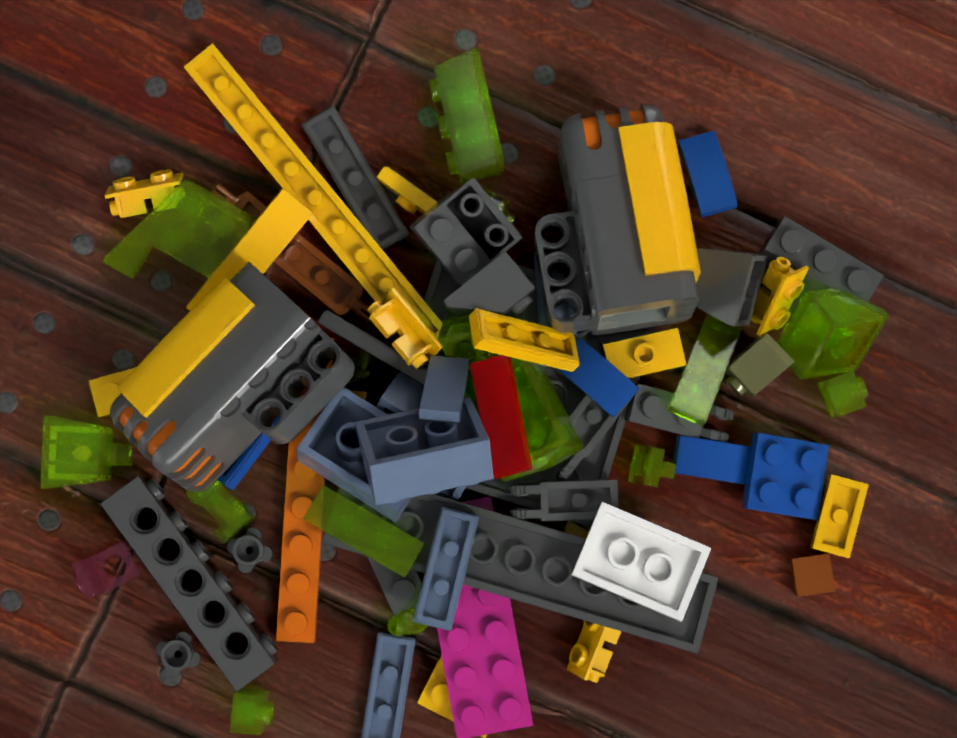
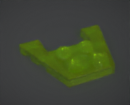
[103,180,254,278]

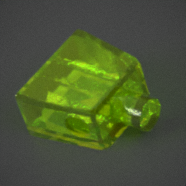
[41,415,133,489]

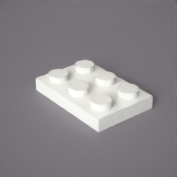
[571,502,711,622]

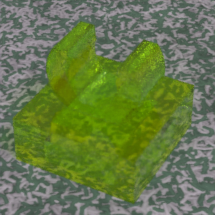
[628,445,677,488]

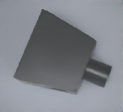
[696,248,769,327]

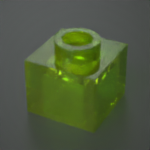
[438,315,490,366]
[817,371,868,418]
[230,689,274,735]

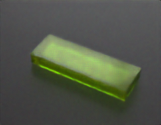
[667,313,743,427]
[303,485,425,578]

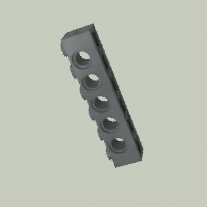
[101,476,279,691]

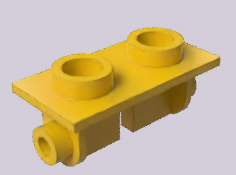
[104,169,187,218]
[751,257,809,336]
[367,287,443,370]
[566,621,621,683]

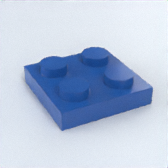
[741,433,829,520]

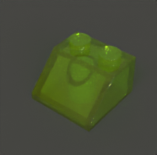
[778,288,890,380]

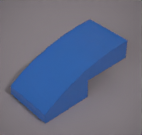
[678,130,737,218]
[556,337,639,418]
[671,435,751,485]

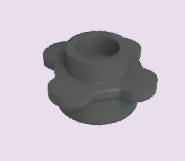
[227,528,272,573]
[156,632,201,677]

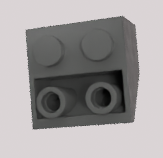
[409,177,523,286]

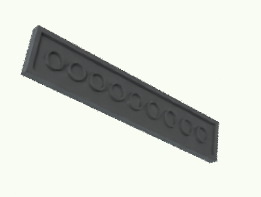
[322,487,718,654]

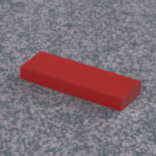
[470,355,533,479]

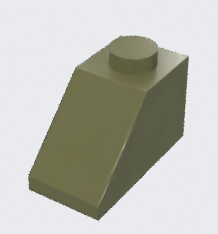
[723,333,794,397]

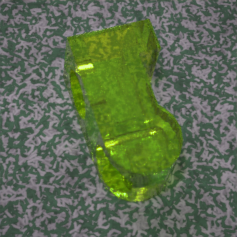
[186,479,256,544]

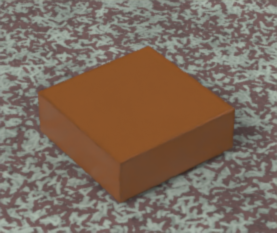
[789,553,835,597]

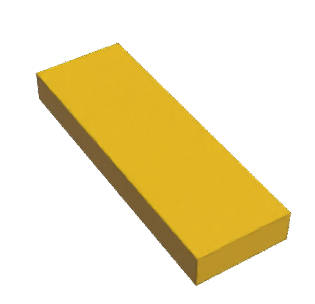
[469,308,580,372]

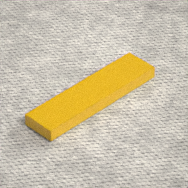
[186,188,313,311]

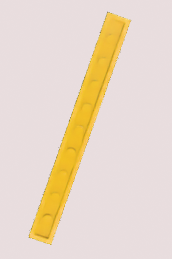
[184,43,451,342]

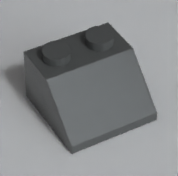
[443,251,535,318]

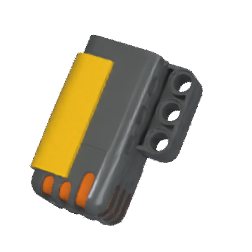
[534,103,701,335]
[110,262,355,492]

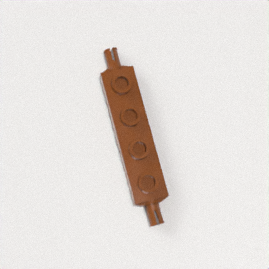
[210,183,371,325]

